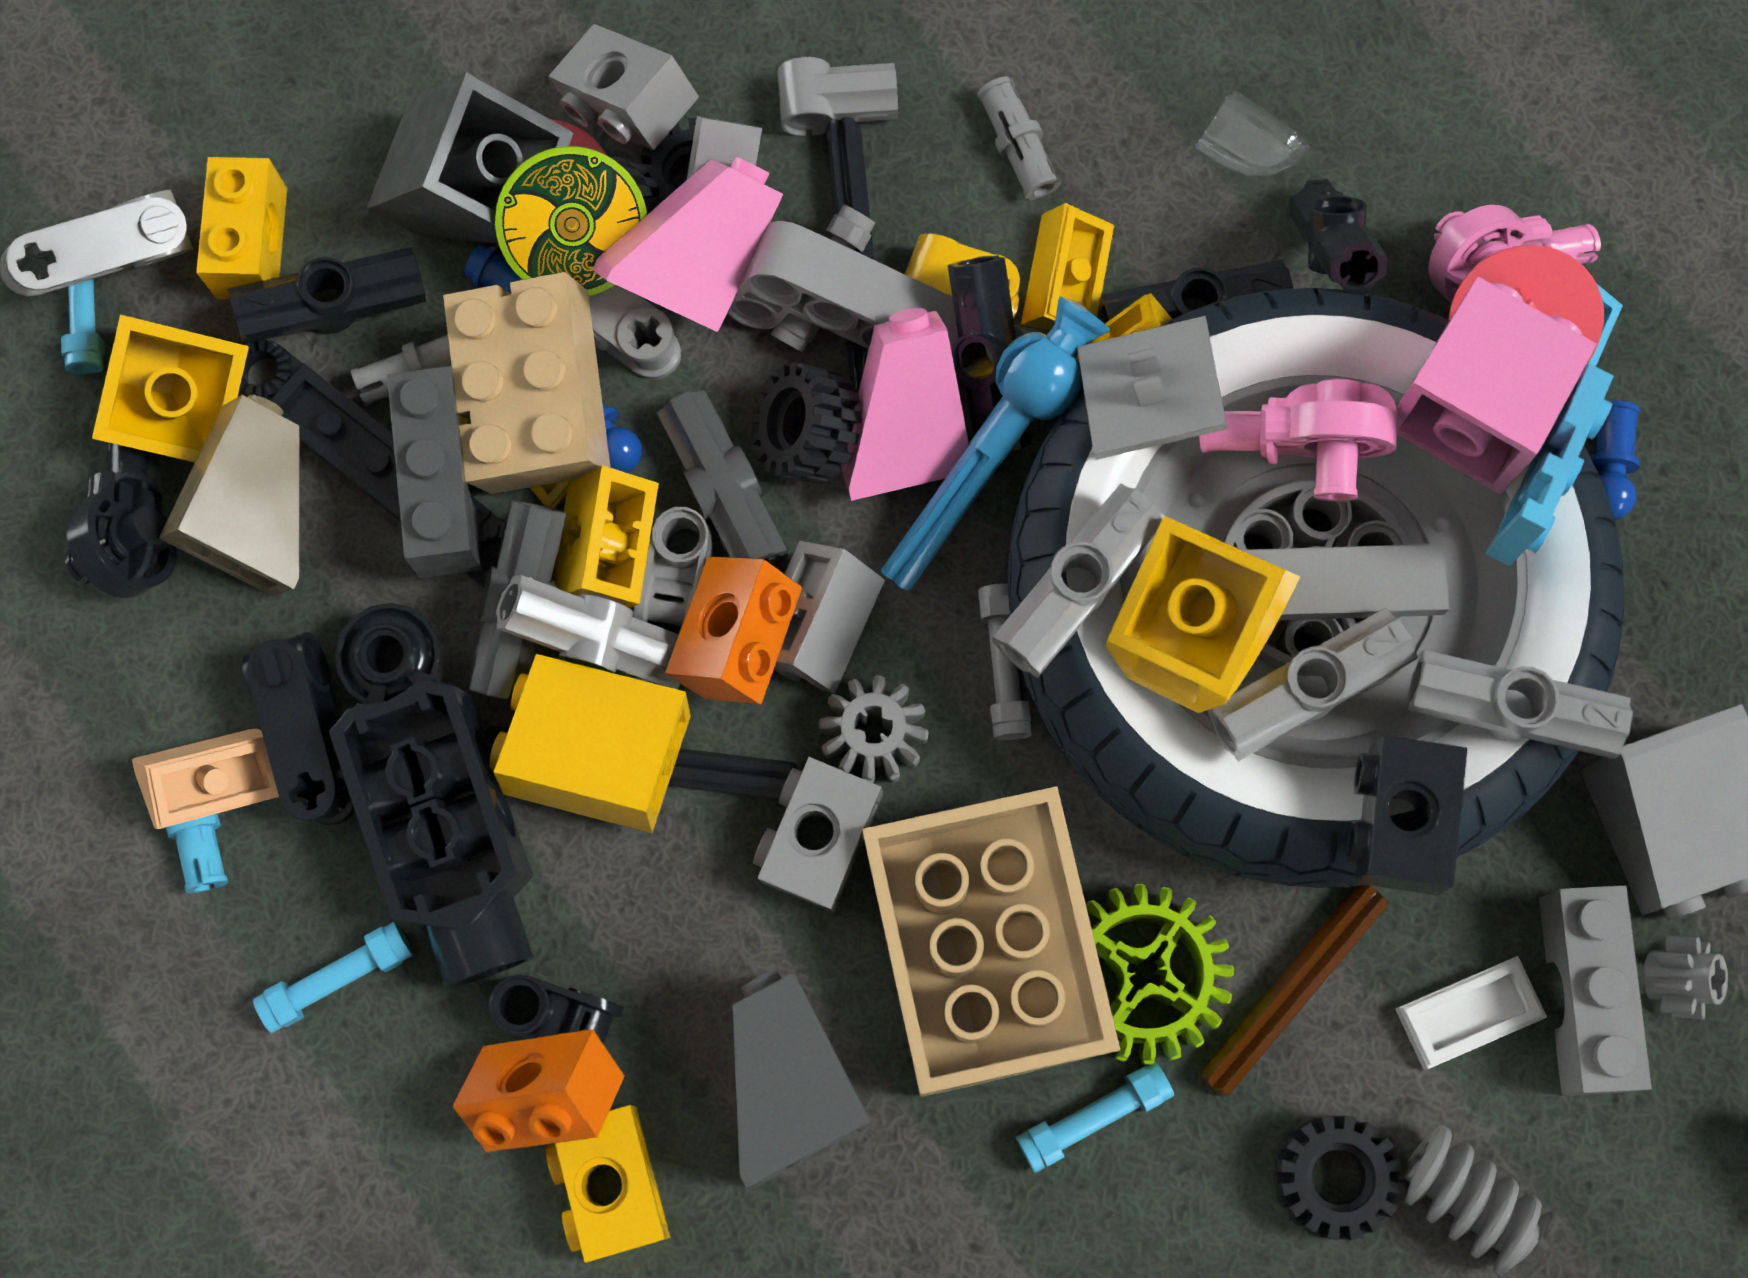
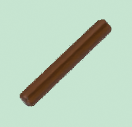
[1199,885,1387,1097]

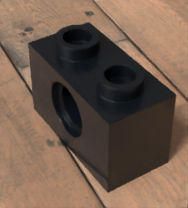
[1346,735,1468,896]

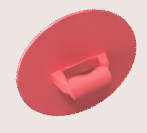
[1448,245,1604,364]

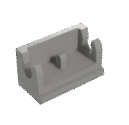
[774,541,885,694]

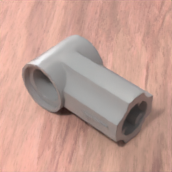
[777,57,898,136]

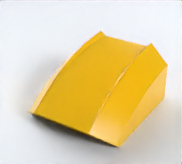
[1106,516,1300,713]

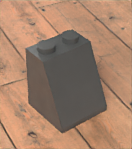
[367,72,574,243]
[733,969,872,1189]

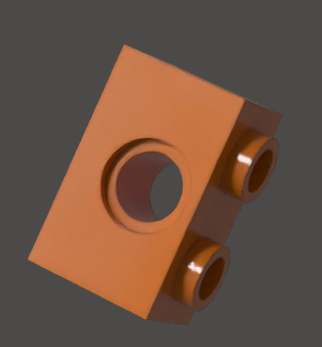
[665,557,802,705]
[453,1029,625,1152]

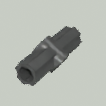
[657,390,788,567]
[468,500,566,700]

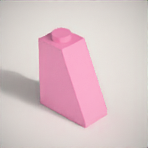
[592,156,783,332]
[841,308,969,501]

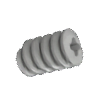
[1397,1125,1552,1276]

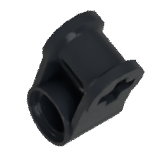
[489,974,624,1045]

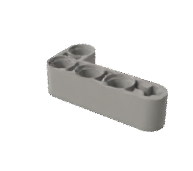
[727,221,958,381]

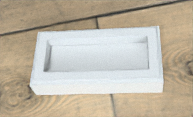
[1395,956,1547,1070]

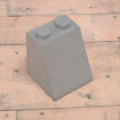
[1580,704,1748,921]

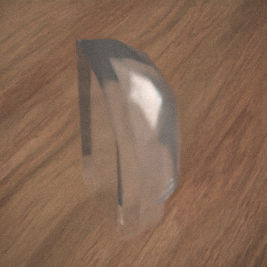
[1195,90,1310,176]

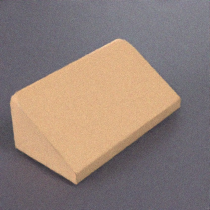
[132,729,279,829]

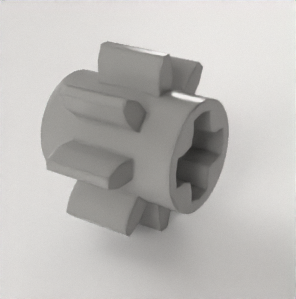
[1643,935,1728,1019]

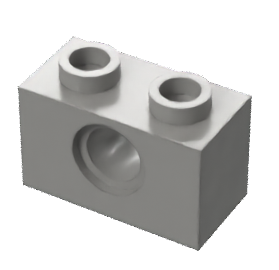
[548,24,699,151]
[753,757,883,913]

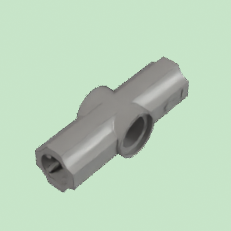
[992,483,1164,678]
[495,575,680,690]
[1208,608,1418,762]
[1408,650,1633,759]

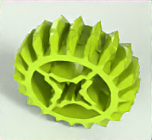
[1086,884,1234,1065]

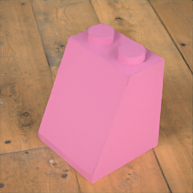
[1396,276,1597,495]

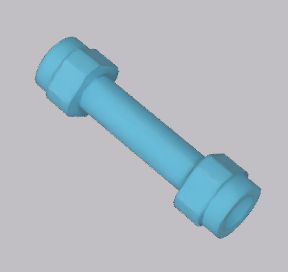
[61,279,106,375]
[253,921,414,1033]
[1015,1061,1174,1173]

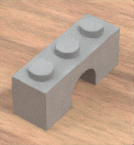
[1539,886,1652,1096]

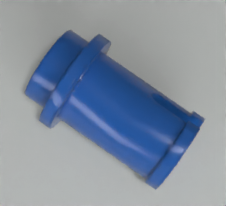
[464,244,522,294]

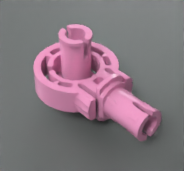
[1429,205,1601,304]
[1200,379,1397,501]

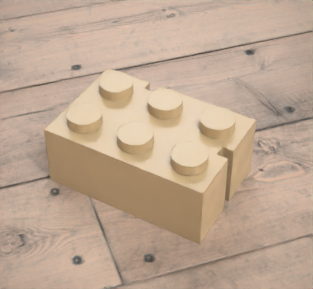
[443,272,611,494]

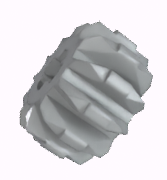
[819,675,929,783]

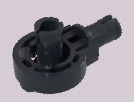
[65,443,177,598]

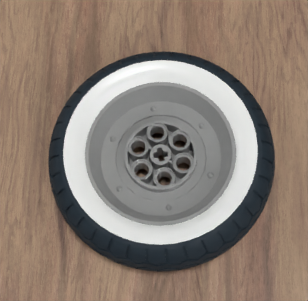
[1008,288,1625,888]

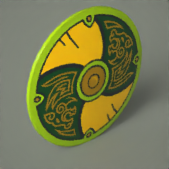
[495,146,647,296]

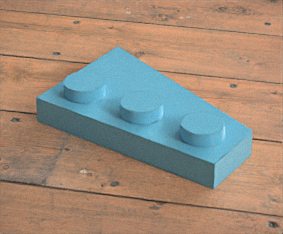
[1485,364,1614,566]

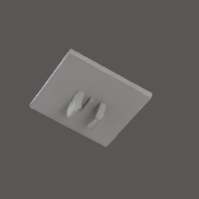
[1077,316,1228,460]

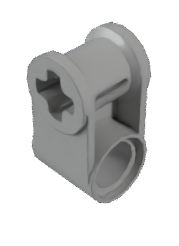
[589,285,681,380]
[634,507,714,627]

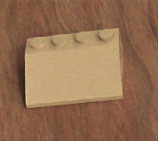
[862,786,1120,1097]

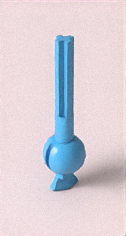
[880,296,1110,590]

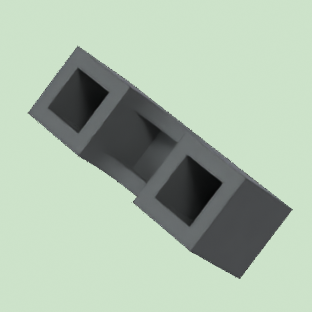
[387,366,483,579]

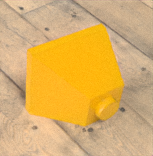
[92,315,249,462]

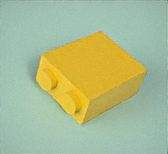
[490,654,691,833]

